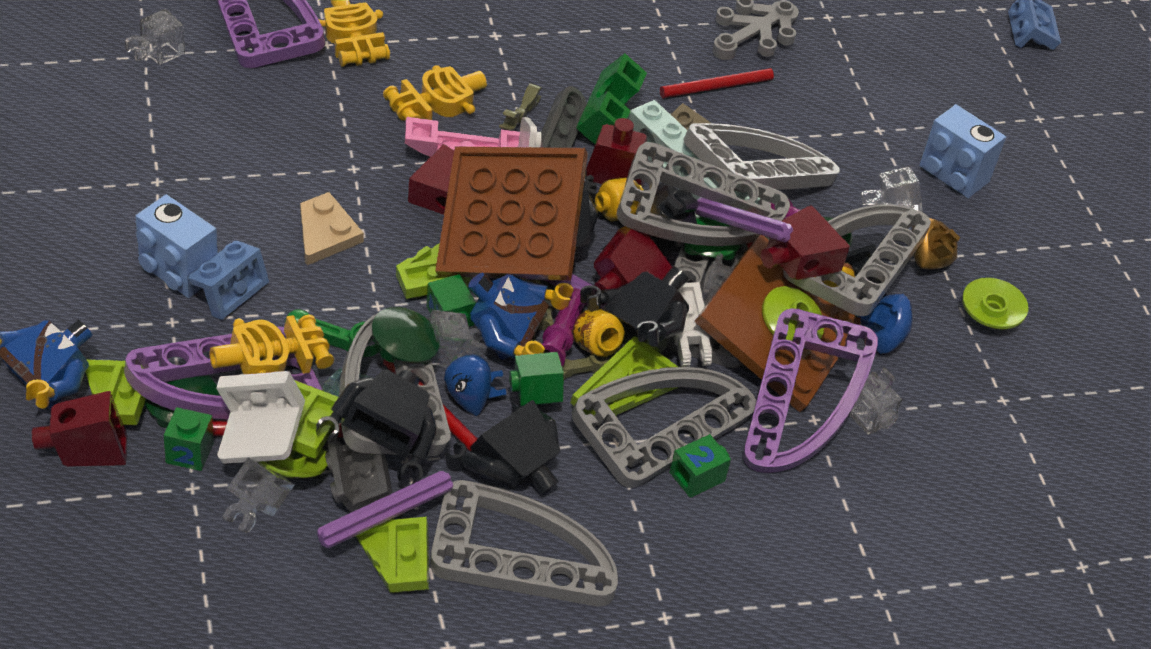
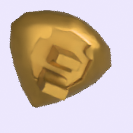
[912,218,960,270]

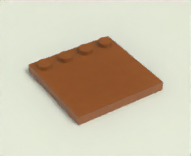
[435,146,588,281]
[694,235,861,412]

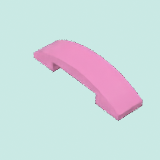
[405,117,520,157]

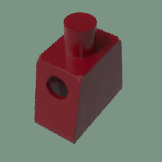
[586,118,648,188]
[408,144,454,215]
[761,205,850,280]
[594,226,672,290]
[32,391,128,467]

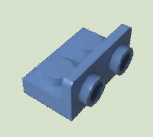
[1008,0,1061,50]
[188,241,269,320]

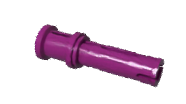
[542,288,586,366]

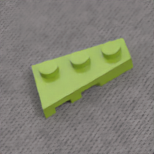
[570,336,678,416]

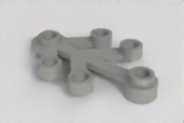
[712,0,799,60]

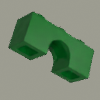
[576,53,647,144]

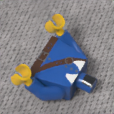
[468,273,574,360]
[0,319,93,410]

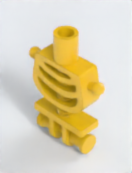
[318,0,390,67]
[383,65,487,121]
[209,315,334,374]

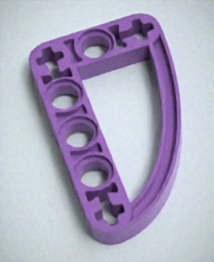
[216,0,325,68]
[743,308,878,473]
[124,327,322,420]

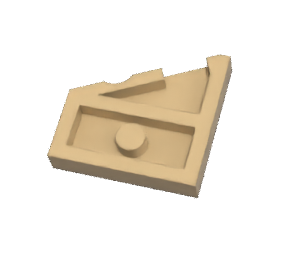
[300,192,364,265]

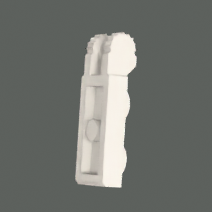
[673,282,712,367]

